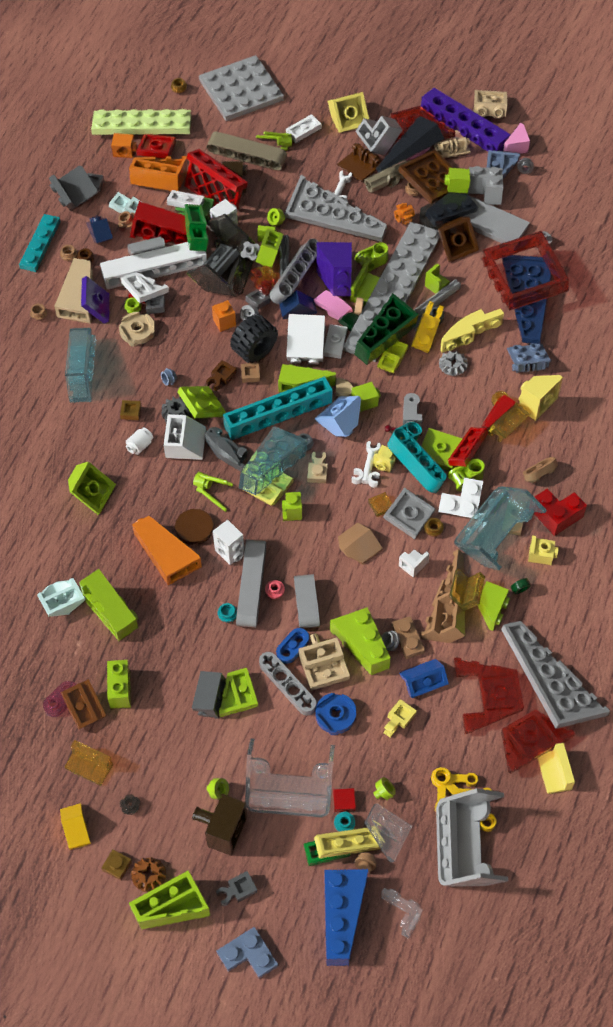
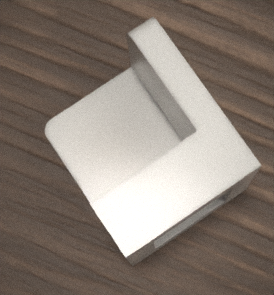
[399,550,430,577]

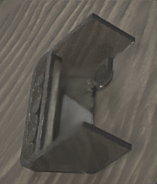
[187,214,255,297]

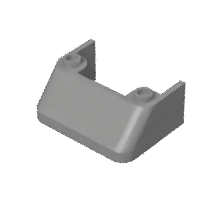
[436,788,508,886]

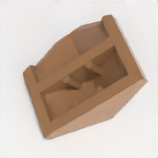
[338,523,383,565]

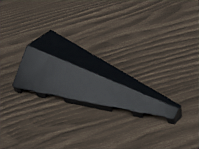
[376,116,445,173]

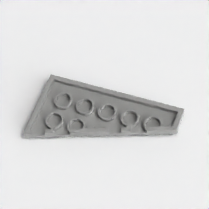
[501,621,611,729]

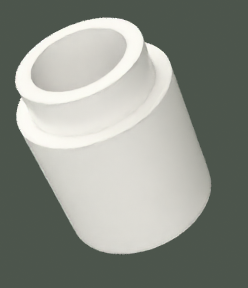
[126,428,153,455]

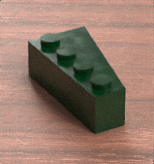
[354,293,419,365]

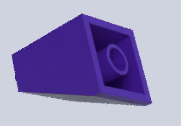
[317,242,352,296]

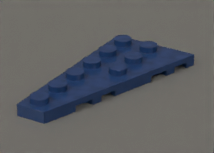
[501,254,553,344]

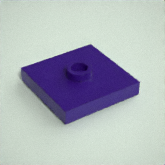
[81,276,110,324]

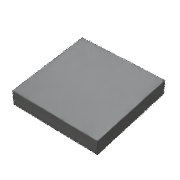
[383,488,436,539]

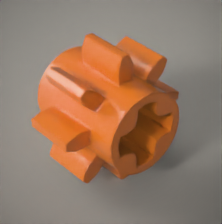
[394,203,415,224]

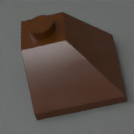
[438,217,479,262]

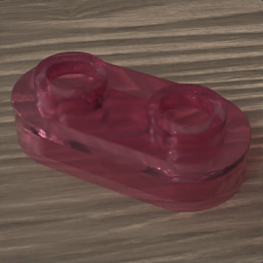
[43,681,76,717]

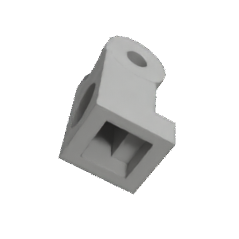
[403,393,422,426]

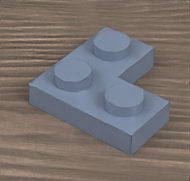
[216,927,278,979]

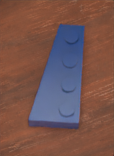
[324,869,369,966]

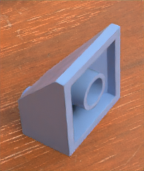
[315,396,361,437]

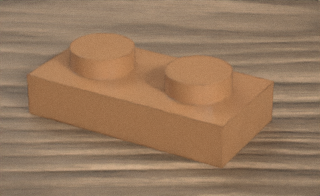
[391,616,425,659]

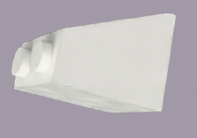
[287,314,325,364]

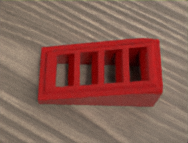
[481,395,516,428]

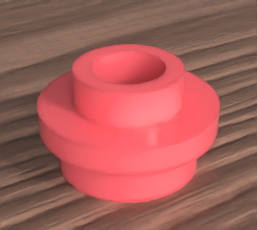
[265,580,285,599]

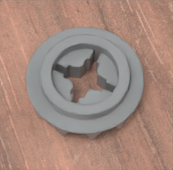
[439,350,468,376]

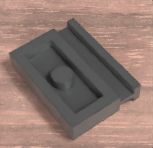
[199,244,240,279]

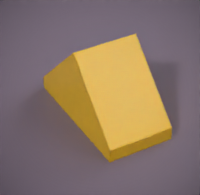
[60,803,91,850]

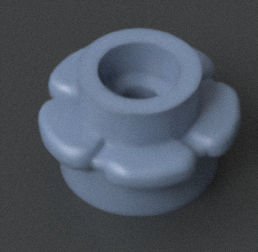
[161,368,177,386]

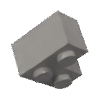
[355,116,403,155]
[468,166,503,205]

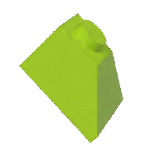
[68,462,116,515]

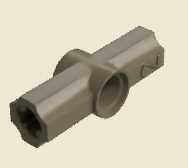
[365,160,410,192]

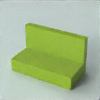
[350,263,380,306]

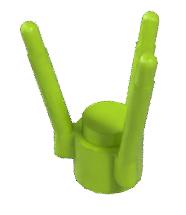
[256,131,292,151]
[193,472,233,512]

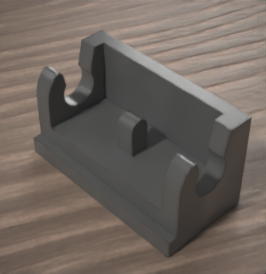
[192,671,226,719]

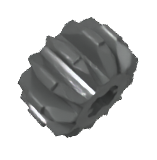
[161,396,192,424]

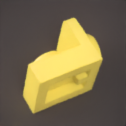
[373,445,397,472]

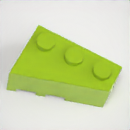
[79,569,138,641]
[330,607,391,675]
[129,871,210,930]

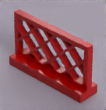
[184,149,248,211]

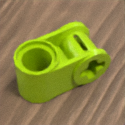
[355,242,388,272]
[447,459,485,492]

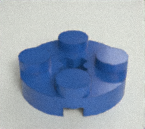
[315,693,356,735]

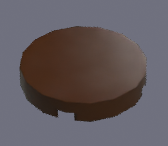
[175,509,213,545]

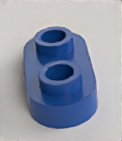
[276,628,309,664]

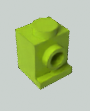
[282,492,302,521]

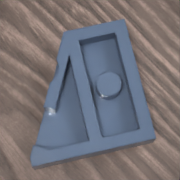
[486,150,520,179]

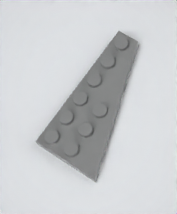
[285,175,387,242]

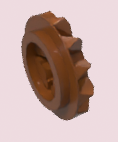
[131,856,166,892]

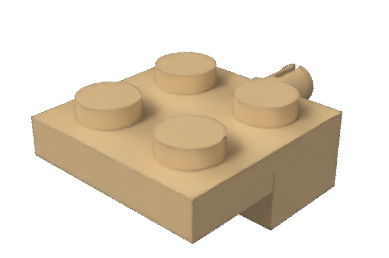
[299,633,350,691]

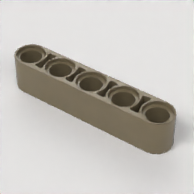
[206,132,287,171]

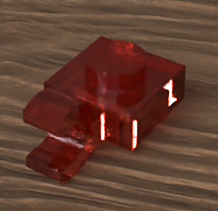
[250,267,277,296]

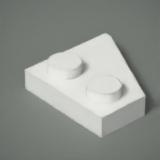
[121,272,169,303]

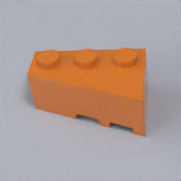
[129,156,188,191]

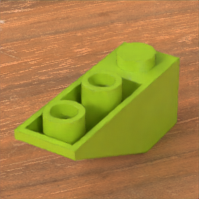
[278,364,336,392]

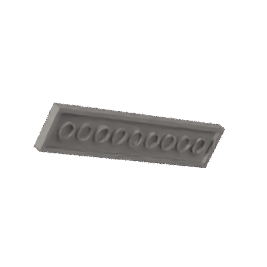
[343,222,441,362]

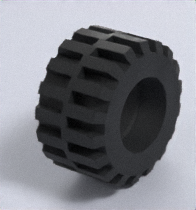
[230,314,278,363]

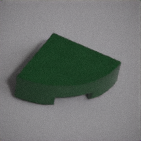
[338,313,359,332]

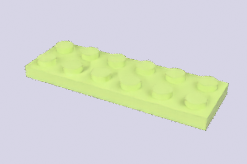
[91,109,191,135]

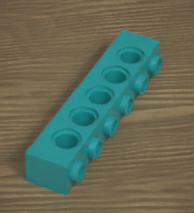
[223,377,333,440]

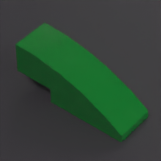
[184,204,208,251]

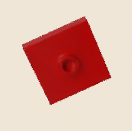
[136,134,176,159]

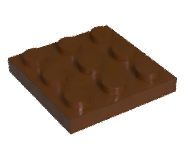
[398,150,453,204]

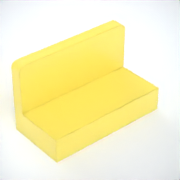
[537,743,575,794]

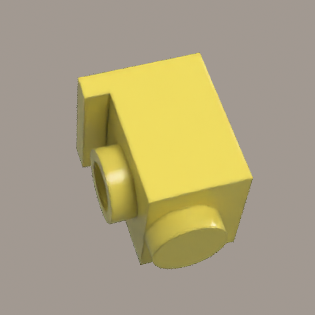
[528,535,558,565]

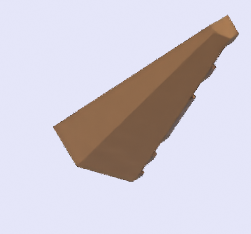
[420,549,465,643]

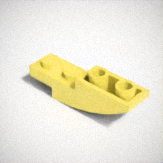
[440,308,504,353]

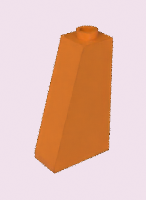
[132,516,202,585]

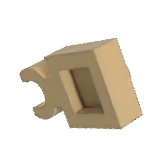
[307,452,328,484]

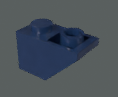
[86,215,113,243]

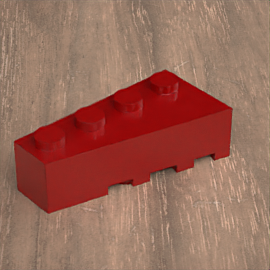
[129,201,188,244]

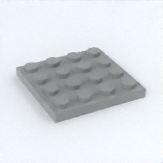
[199,55,284,121]

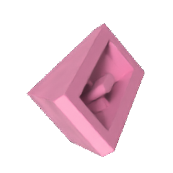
[503,123,530,154]

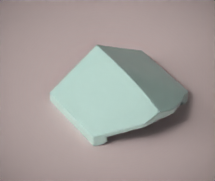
[37,578,85,617]

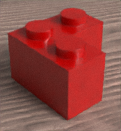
[530,488,587,536]

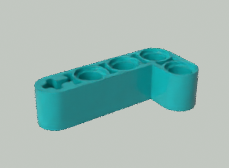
[387,422,447,493]

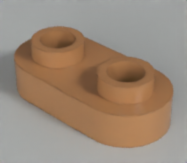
[523,457,558,483]

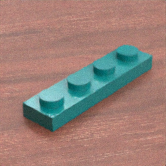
[19,214,61,272]

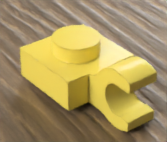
[384,699,417,738]

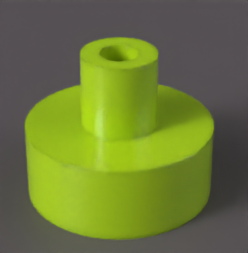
[267,208,285,226]
[373,777,396,800]
[207,778,229,800]

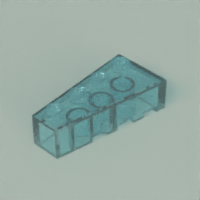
[239,426,308,495]

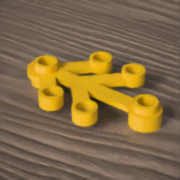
[431,767,496,832]

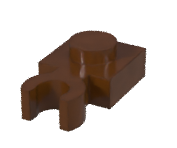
[206,360,237,391]

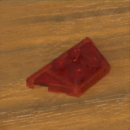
[501,709,575,774]

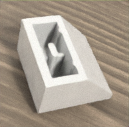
[164,414,206,460]

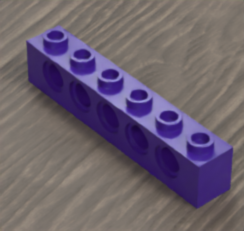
[420,88,511,151]

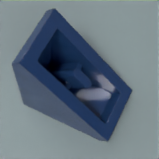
[279,290,317,319]

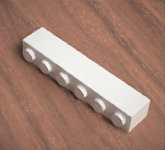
[100,242,207,289]

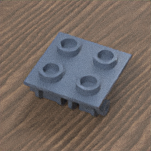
[507,343,551,373]

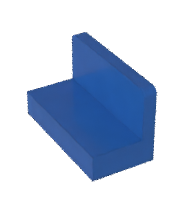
[399,659,449,698]

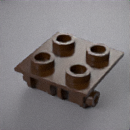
[337,143,382,182]

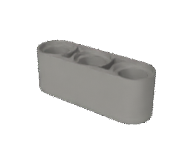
[294,574,320,628]

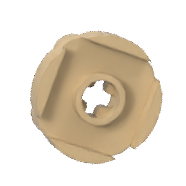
[119,312,155,346]

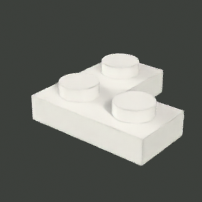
[438,478,483,519]

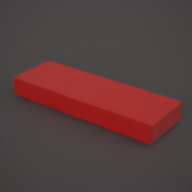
[448,427,488,466]

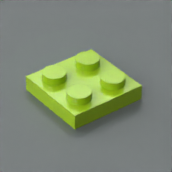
[178,386,226,418]

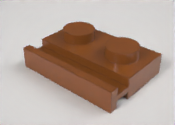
[61,679,106,730]

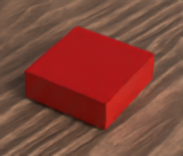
[333,788,356,812]

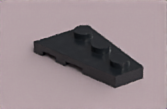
[425,192,478,226]

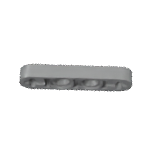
[259,652,316,716]

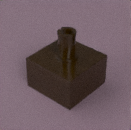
[192,794,248,856]

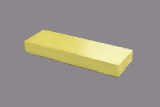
[314,826,382,858]

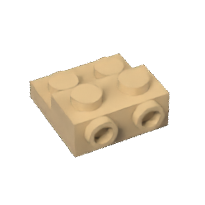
[473,90,507,118]

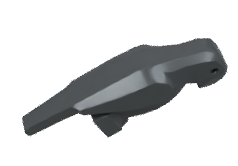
[205,427,257,476]

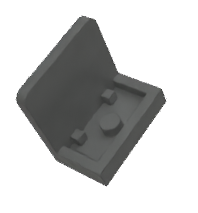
[49,166,98,211]

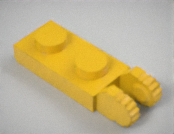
[411,301,444,353]

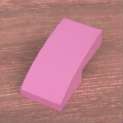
[314,290,353,320]

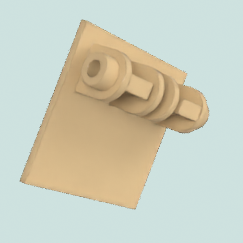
[434,130,471,158]

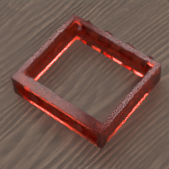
[481,231,569,311]

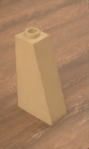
[54,258,93,324]

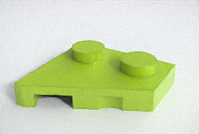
[219,668,258,717]

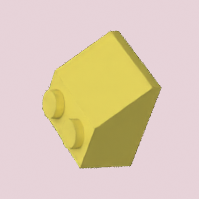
[328,92,369,133]
[518,375,563,421]

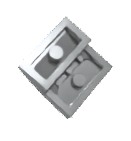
[128,237,165,255]

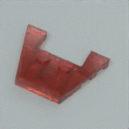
[390,106,456,144]
[453,657,524,734]

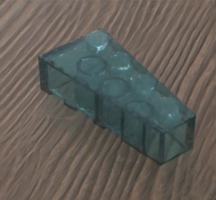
[65,328,96,403]

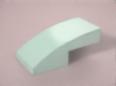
[109,192,141,214]

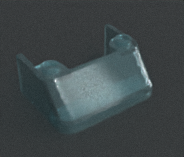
[454,486,547,570]

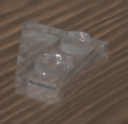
[364,803,412,863]

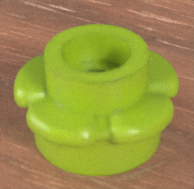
[124,298,142,313]

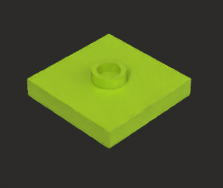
[421,428,463,471]

